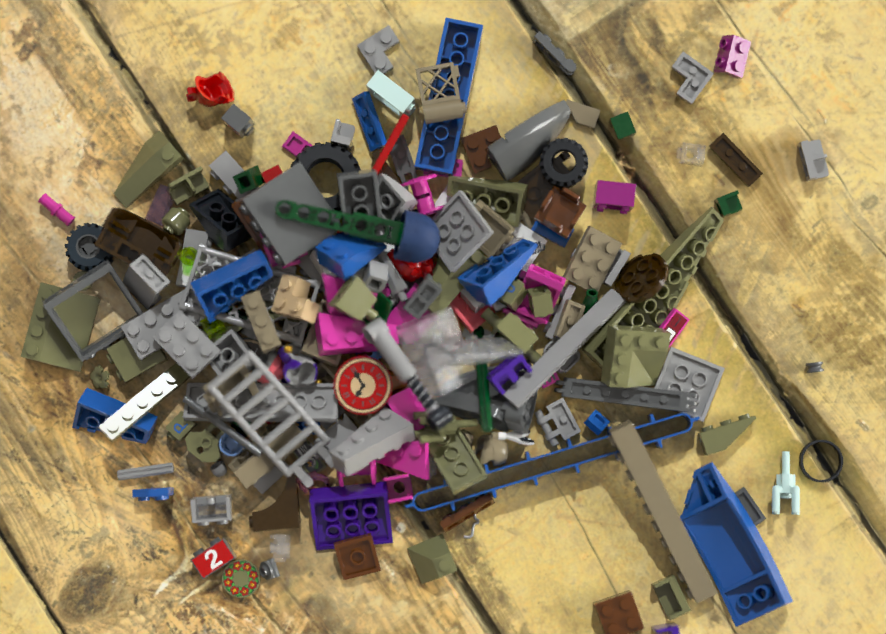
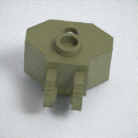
[185,423,224,462]

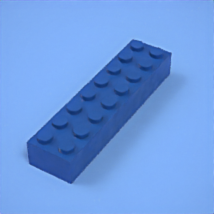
[414,18,483,176]

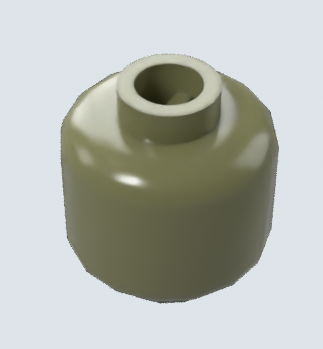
[162,207,190,236]

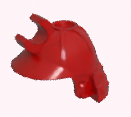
[186,71,235,107]
[387,248,434,282]

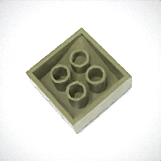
[601,325,671,388]

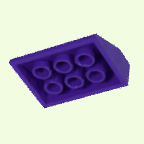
[309,481,393,551]

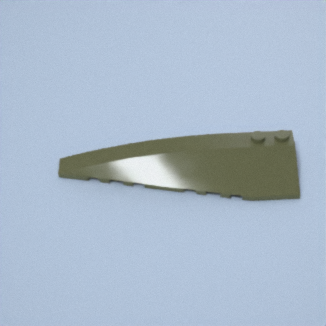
[580,207,724,369]

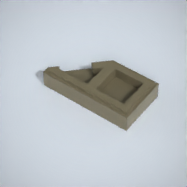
[566,99,600,129]

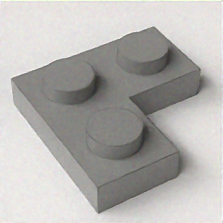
[357,25,399,74]
[671,52,714,105]

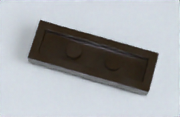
[709,133,763,187]

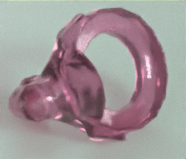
[296,471,330,493]

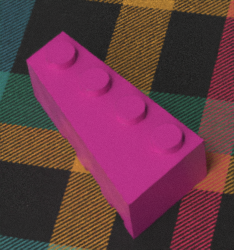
[314,312,399,356]

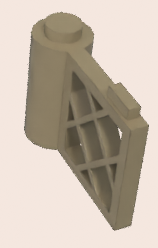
[416,62,467,124]

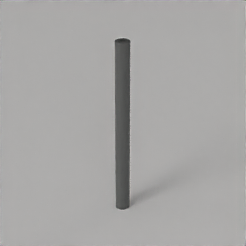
[182,396,263,457]

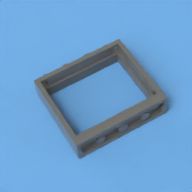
[42,259,143,361]

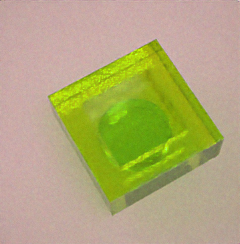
[200,317,226,339]

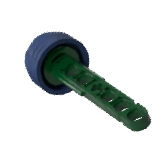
[275,199,440,263]

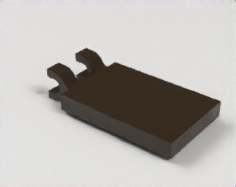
[517,151,574,220]

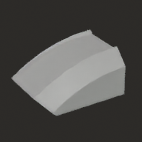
[378,173,418,229]

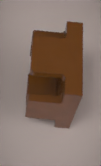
[534,186,587,239]

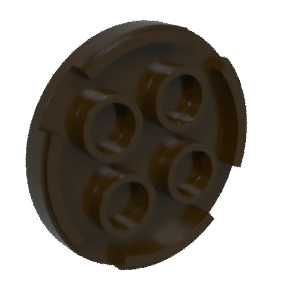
[615,253,669,304]

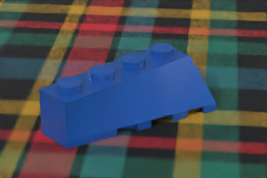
[190,249,273,323]
[72,388,158,444]

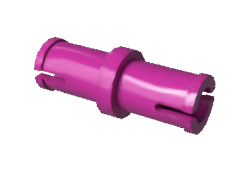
[38,193,75,227]

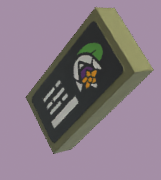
[293,439,327,478]

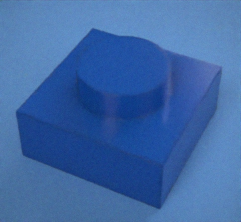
[584,409,610,436]

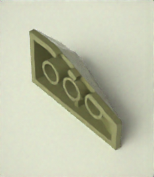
[114,130,184,208]
[447,176,528,227]
[427,249,487,318]

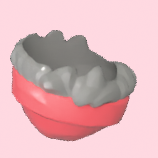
[252,350,284,384]

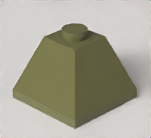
[407,533,457,584]

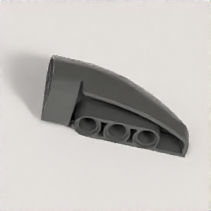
[487,100,571,181]
[432,366,538,434]

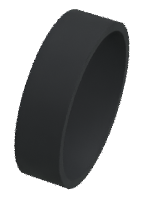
[799,440,843,482]

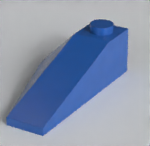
[457,239,537,306]

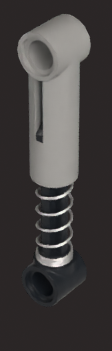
[362,317,453,432]

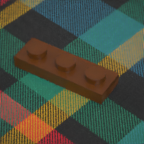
[439,493,495,532]

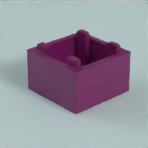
[593,180,636,214]

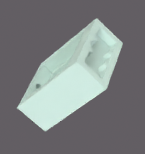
[366,70,416,117]

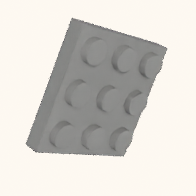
[432,190,494,273]
[654,347,725,422]

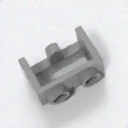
[191,494,233,526]

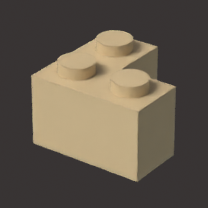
[271,274,320,324]

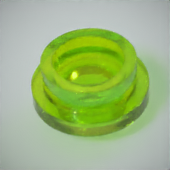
[179,247,197,266]

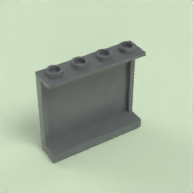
[240,162,342,267]

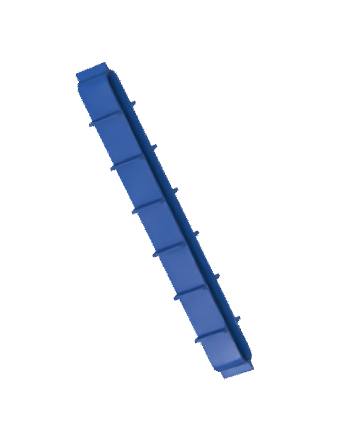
[405,413,700,511]

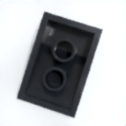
[189,188,252,252]

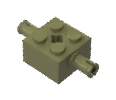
[480,307,542,365]

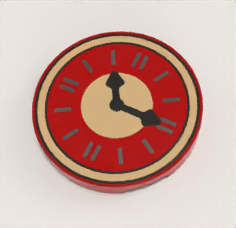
[333,356,392,415]

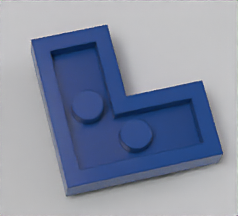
[132,487,174,501]

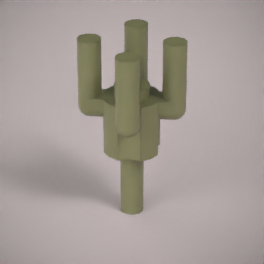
[413,411,478,444]

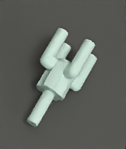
[772,451,800,515]

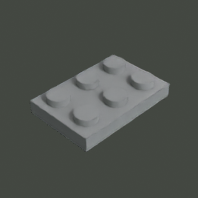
[152,310,221,379]

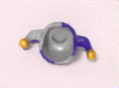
[277,345,322,385]

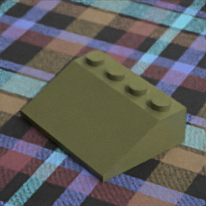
[21,282,101,372]

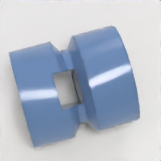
[219,431,245,456]

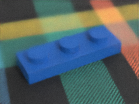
[352,91,387,152]

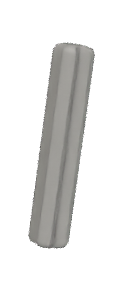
[117,463,174,480]

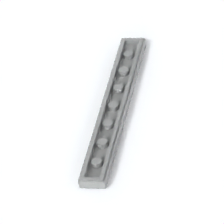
[504,288,626,409]

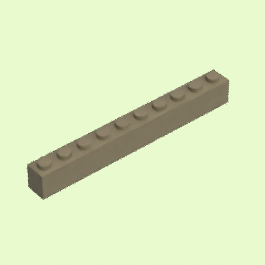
[608,419,718,603]

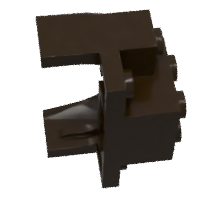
[94,208,182,277]

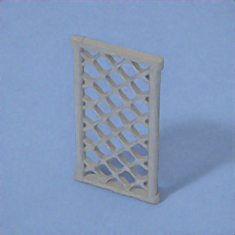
[178,243,322,347]

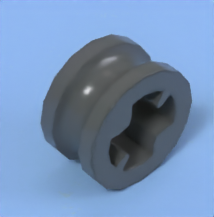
[806,362,824,373]

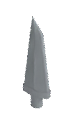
[377,251,408,303]

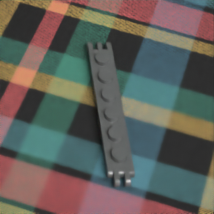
[554,377,698,413]

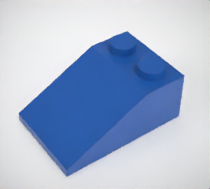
[315,232,387,281]

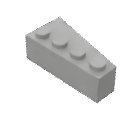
[330,407,416,477]

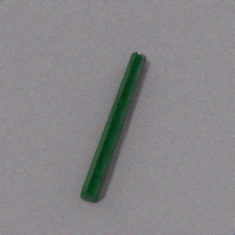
[473,326,493,433]

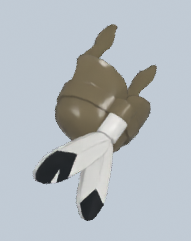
[473,430,534,466]

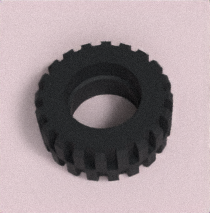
[291,142,361,212]

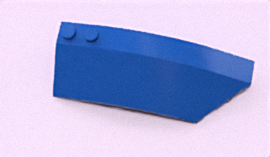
[680,462,793,627]

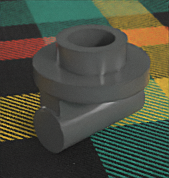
[259,558,280,580]

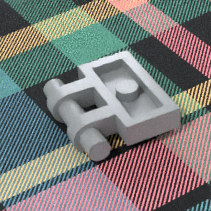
[534,398,581,447]

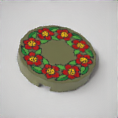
[222,559,261,598]

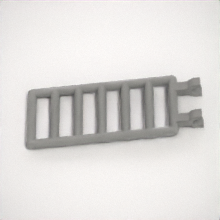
[207,351,333,488]

